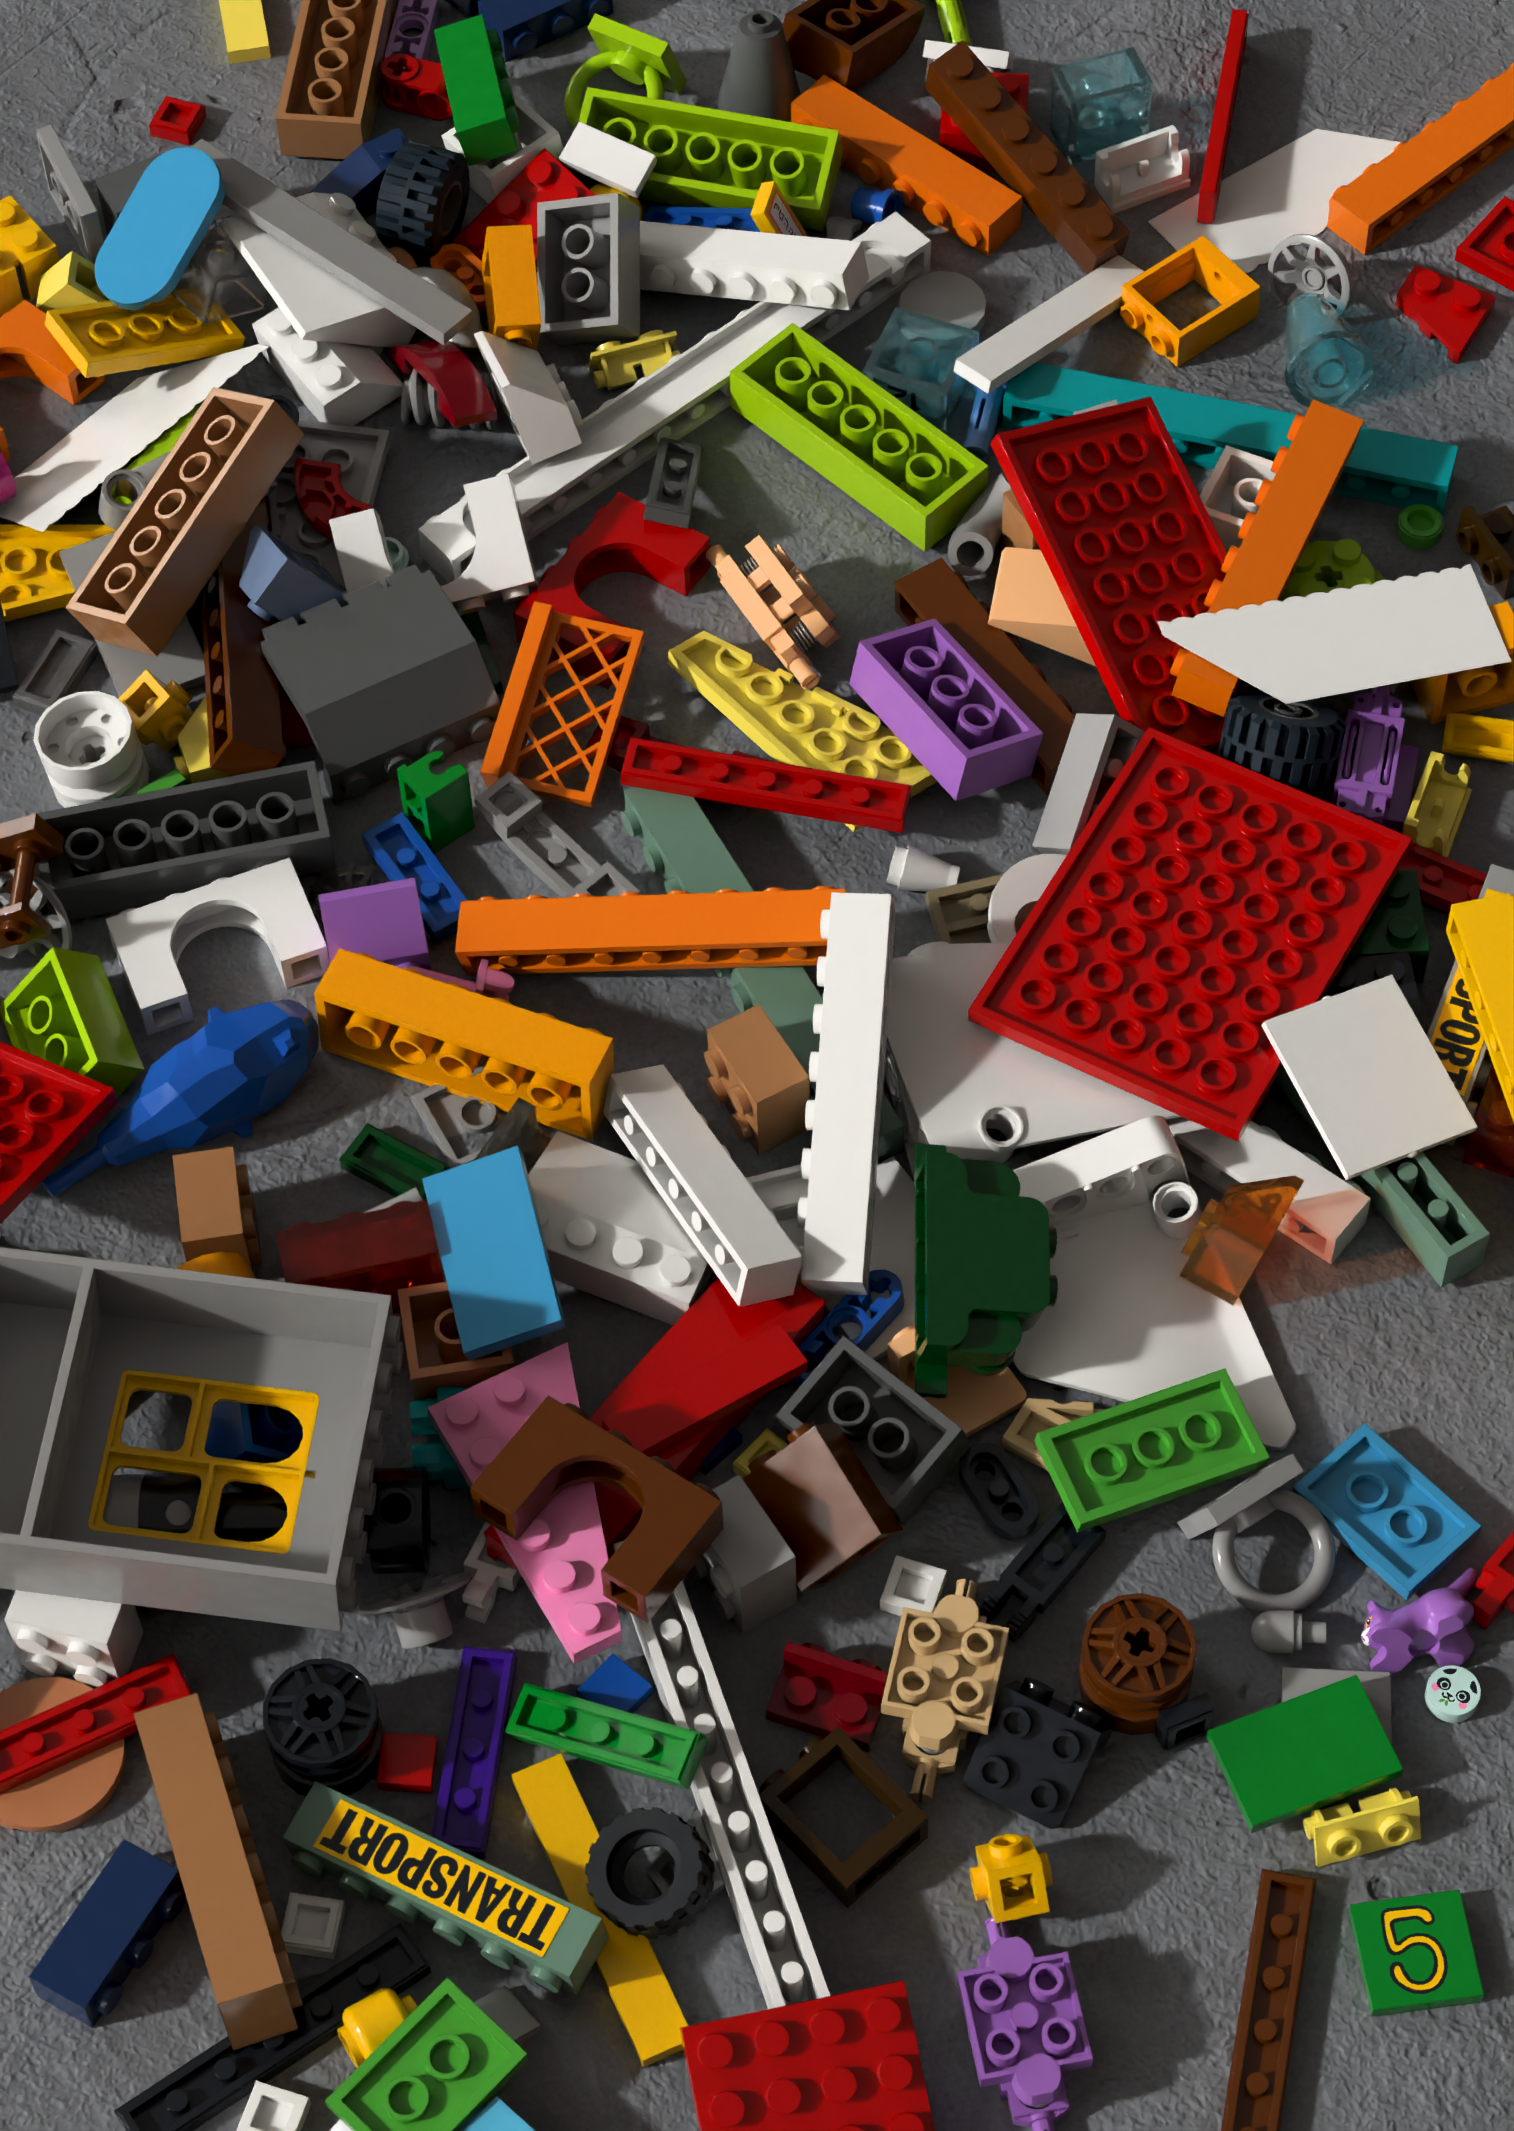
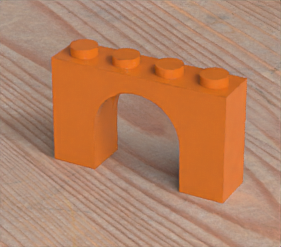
[0,299,106,462]

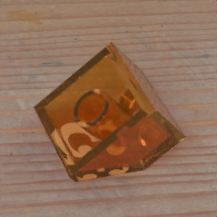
[1180,1176,1304,1305]

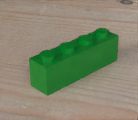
[434,14,522,166]

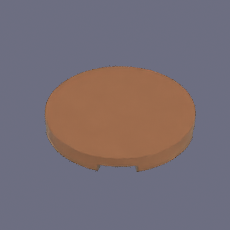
[0,1677,126,1833]

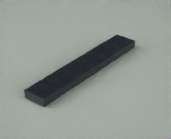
[114,1923,432,2131]

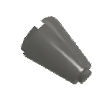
[718,10,801,122]

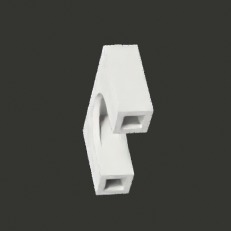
[329,473,539,614]
[106,857,330,1035]

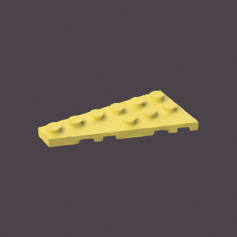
[667,631,938,832]

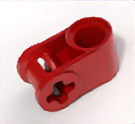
[381,53,452,121]

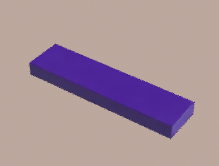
[431,1647,518,1860]

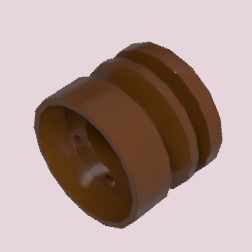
[1078,1593,1197,1736]

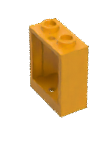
[481,225,541,351]
[1120,236,1261,367]

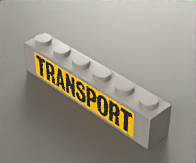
[1427,864,1514,1146]

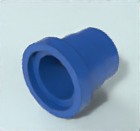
[851,187,903,224]

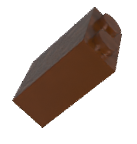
[743,1421,903,1592]

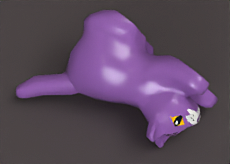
[1361,1568,1478,1675]

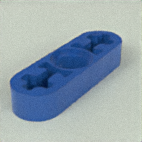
[795,1269,905,1387]

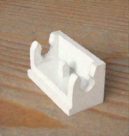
[1094,125,1191,214]

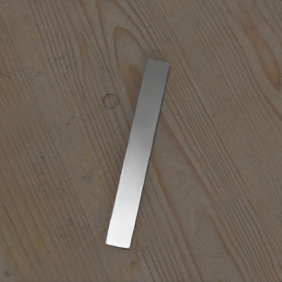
[191,139,473,345]

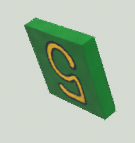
[1349,1890,1484,2017]

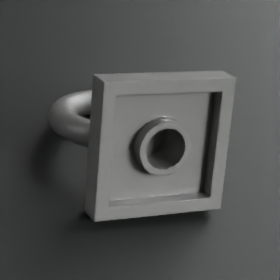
[1177,1453,1336,1613]

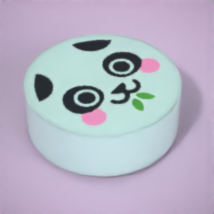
[1424,1665,1481,1723]

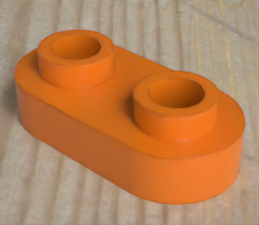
[430,244,486,314]

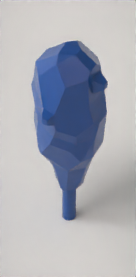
[42,999,319,1198]

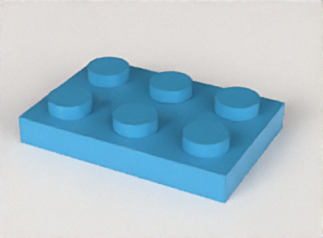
[1292,1423,1481,1601]

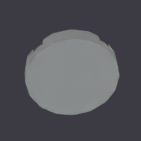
[899,271,987,347]

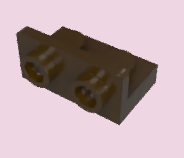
[1456,505,1514,600]

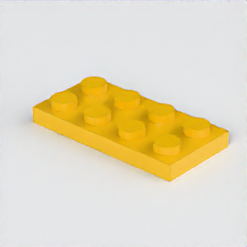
[45,286,245,378]

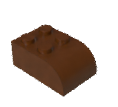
[783,0,926,91]

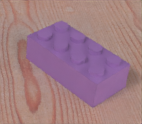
[849,618,1043,801]

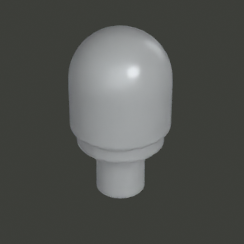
[1251,1610,1326,1654]

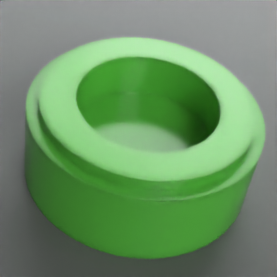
[1396,504,1444,550]

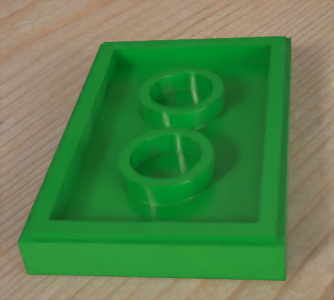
[1206,1675,1403,1833]

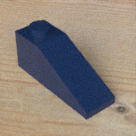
[307,128,409,218]

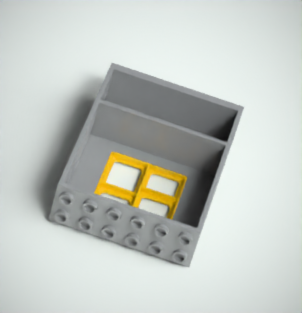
[0,1247,403,1631]

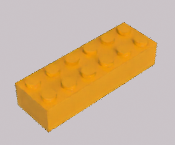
[314,948,615,1141]

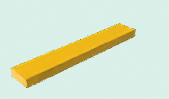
[511,1753,688,2068]

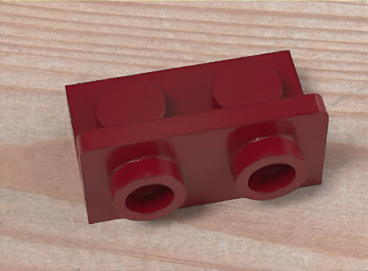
[766,1642,888,1752]

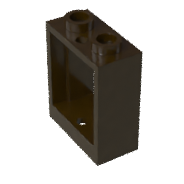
[759,1727,928,1908]

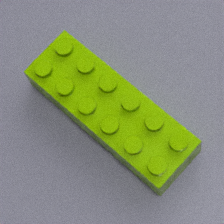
[567,87,843,232]
[730,323,989,552]

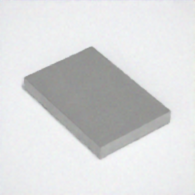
[36,125,104,264]

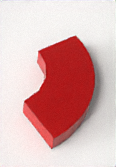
[293,457,373,541]

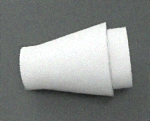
[887,844,960,892]

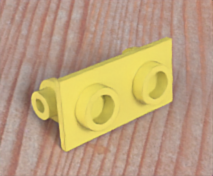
[588,330,680,391]
[1303,1787,1421,1867]

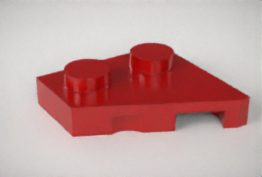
[1395,265,1496,364]

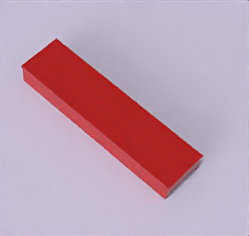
[484,1277,826,1572]

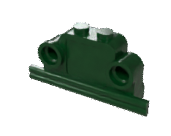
[914,1143,1058,1398]

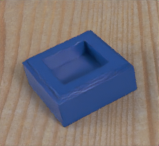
[576,1653,653,1713]

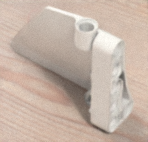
[884,941,1182,1179]
[1012,1115,1296,1450]

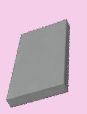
[59,532,205,697]

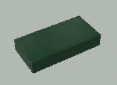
[339,1123,450,1212]

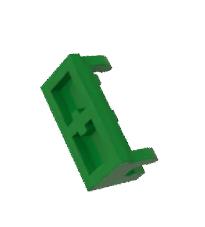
[397,751,475,854]

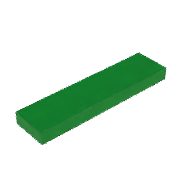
[504,1683,709,1790]

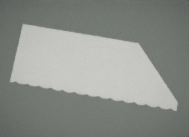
[1148,129,1401,273]
[0,344,268,532]
[1157,564,1512,704]

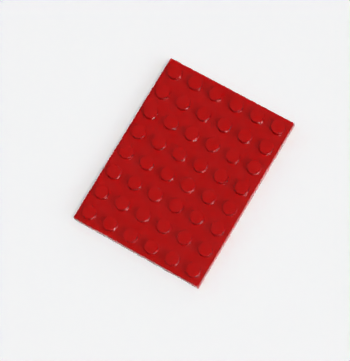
[968,727,1412,1142]

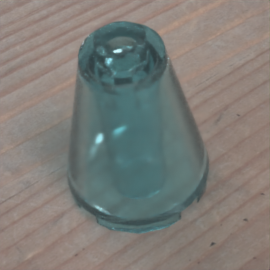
[1285,293,1374,407]

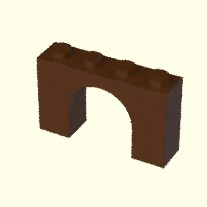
[470,1395,724,1623]

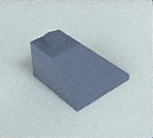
[239,523,347,624]

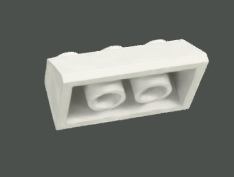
[252,307,404,426]
[474,331,584,465]

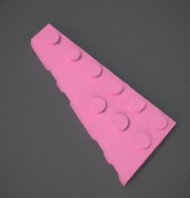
[427,1342,622,1664]

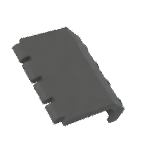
[261,564,501,804]

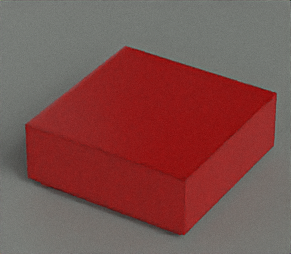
[149,96,207,146]
[377,1732,439,1794]

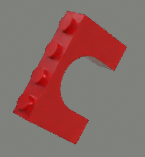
[513,492,711,689]

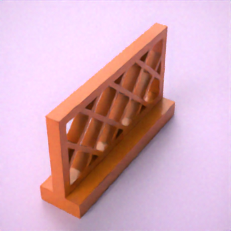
[480,601,645,808]

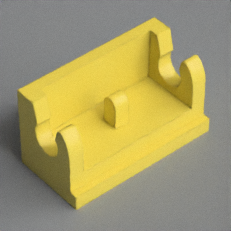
[1402,751,1472,857]

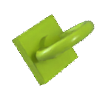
[564,13,687,130]

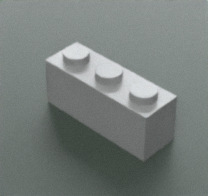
[1032,713,1145,855]

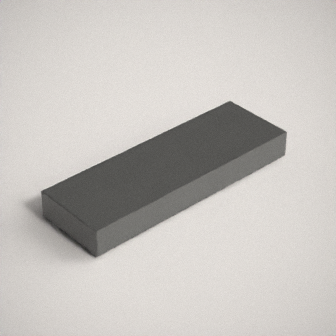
[643,437,704,529]

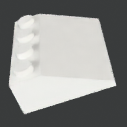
[222,192,417,348]
[528,1131,713,1325]

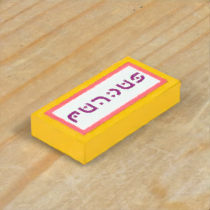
[750,181,808,237]

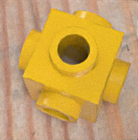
[118,670,194,752]
[969,1834,1053,1923]

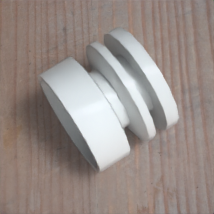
[33,691,150,808]

